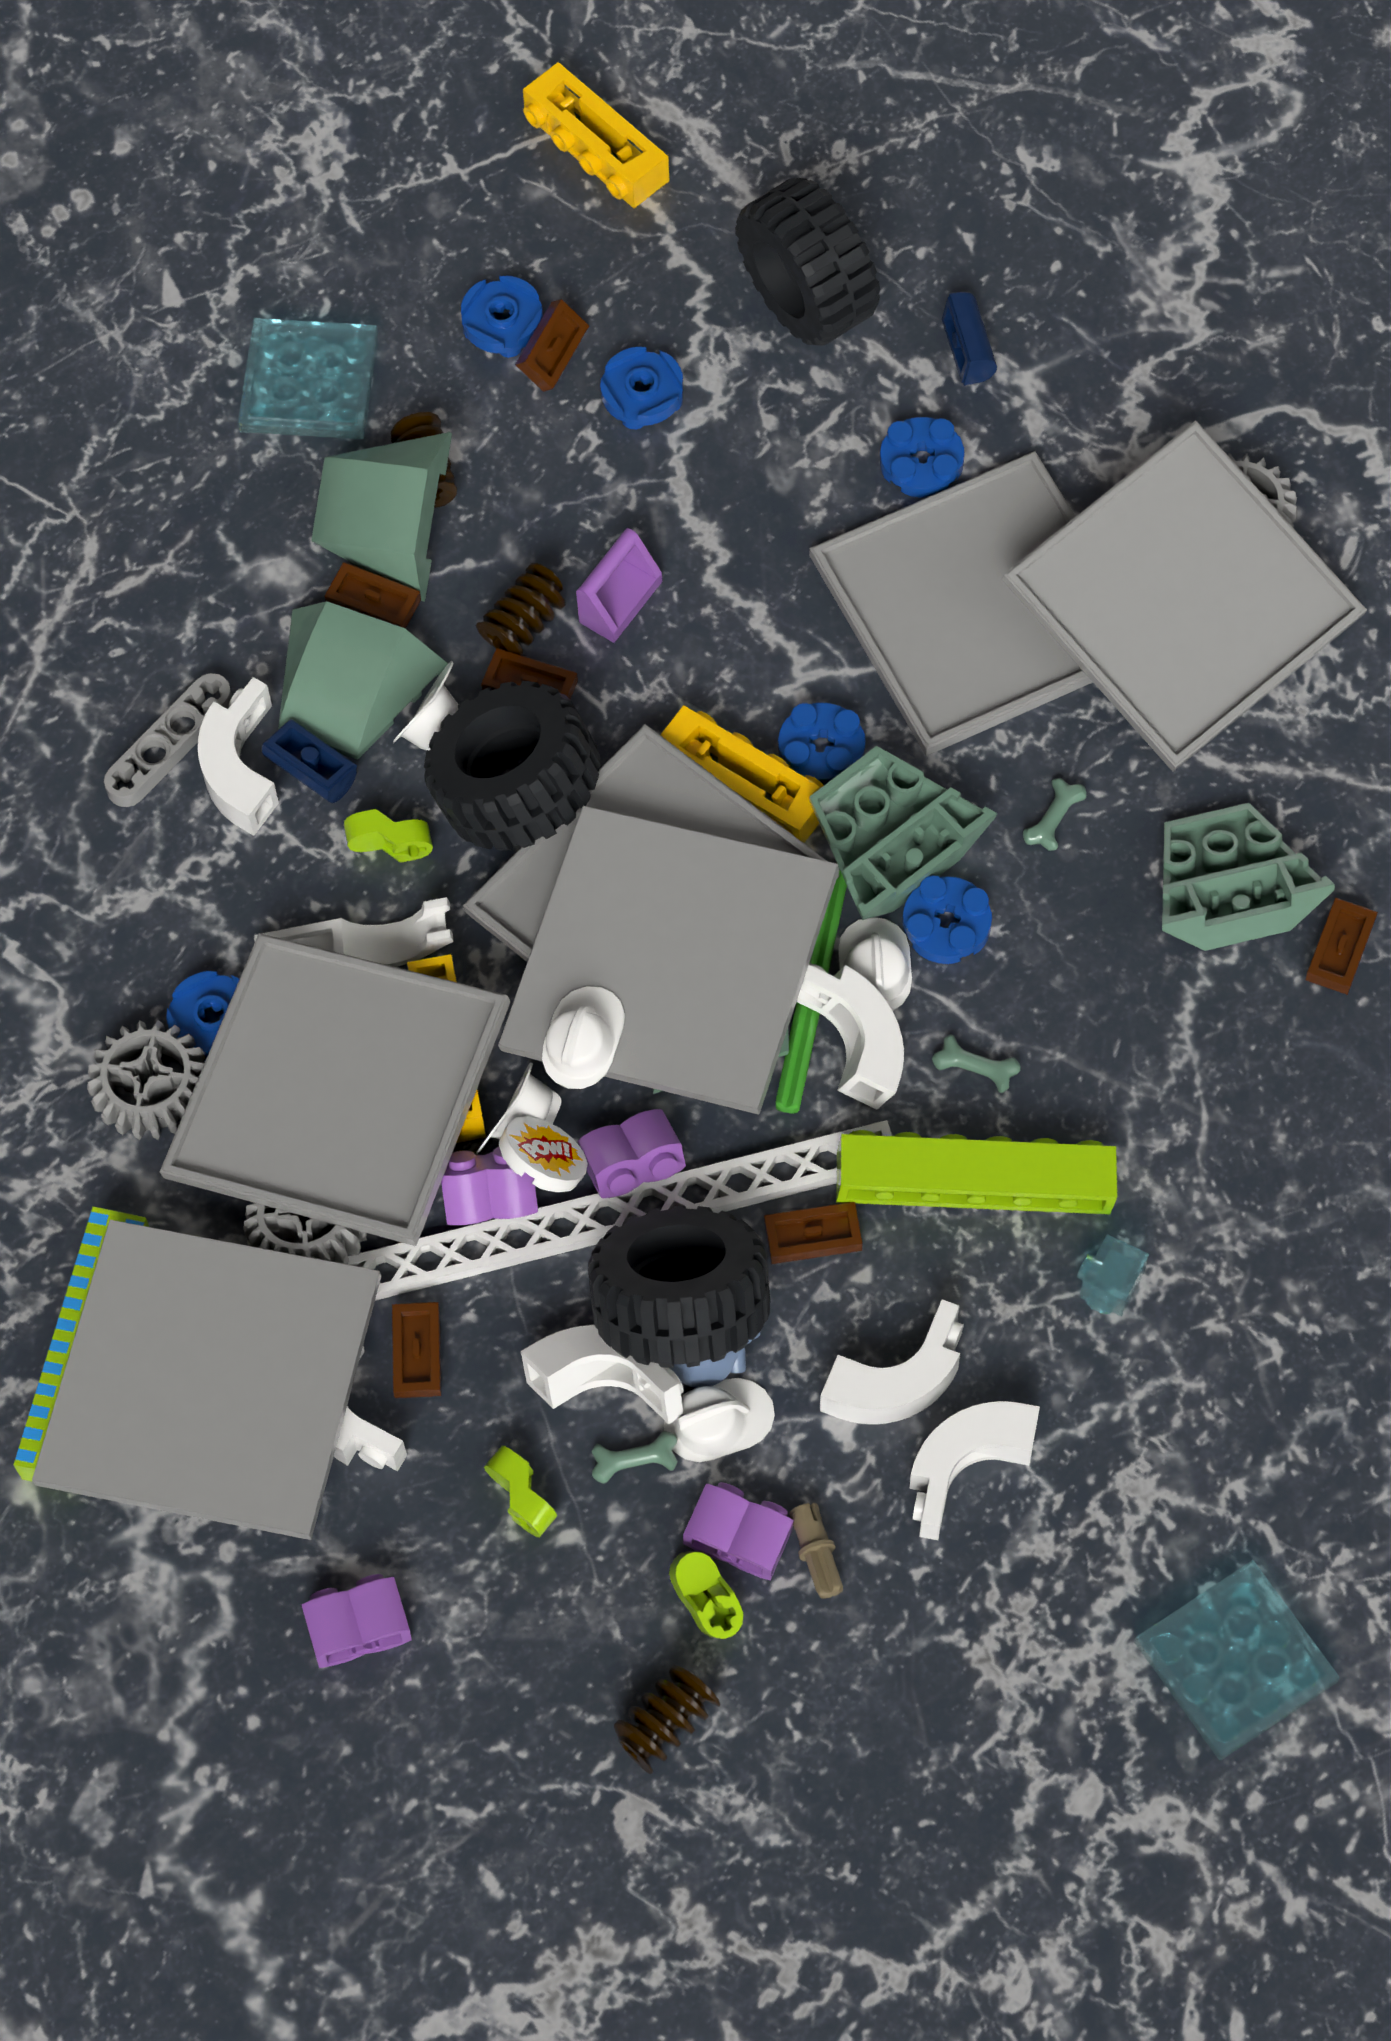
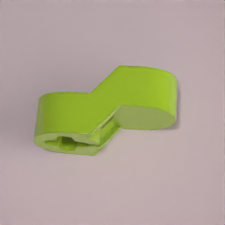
[344,809,433,863]
[484,1446,557,1538]
[669,1551,743,1639]

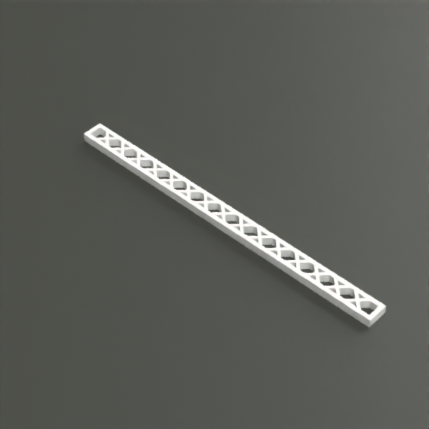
[348,1120,892,1301]

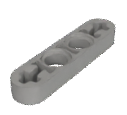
[104,673,232,807]

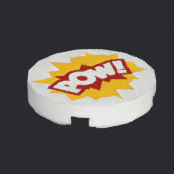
[499,1116,588,1192]

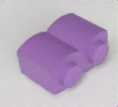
[577,1109,686,1198]
[441,1147,538,1225]
[683,1482,794,1580]
[302,1574,412,1668]

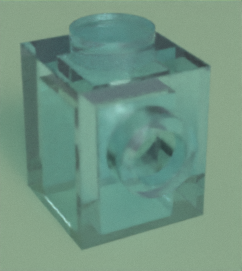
[1077,1234,1149,1317]

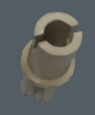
[789,1503,843,1599]

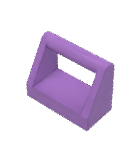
[576,528,662,643]

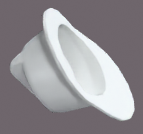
[393,661,459,750]
[839,917,912,1011]
[542,986,625,1089]
[475,1063,561,1155]
[664,1378,775,1463]

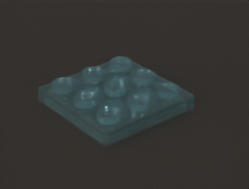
[238,318,378,439]
[1135,1560,1340,1761]

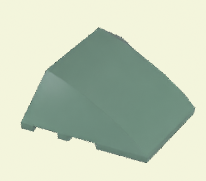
[311,432,452,602]
[278,601,448,760]
[809,746,997,920]
[1162,803,1335,951]

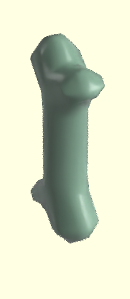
[1023,778,1087,851]
[932,1034,1021,1093]
[592,1431,678,1484]

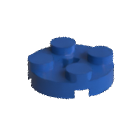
[461,276,543,358]
[600,347,683,430]
[880,417,964,498]
[778,703,865,785]
[903,875,992,964]
[166,971,240,1062]

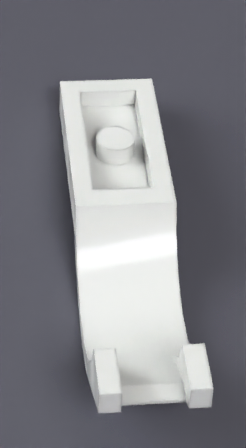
[254,897,453,967]

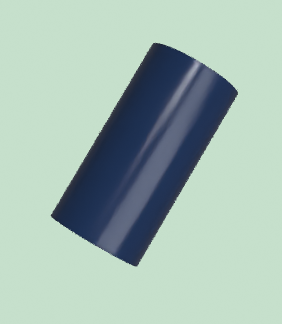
[942,292,997,386]
[262,719,357,803]

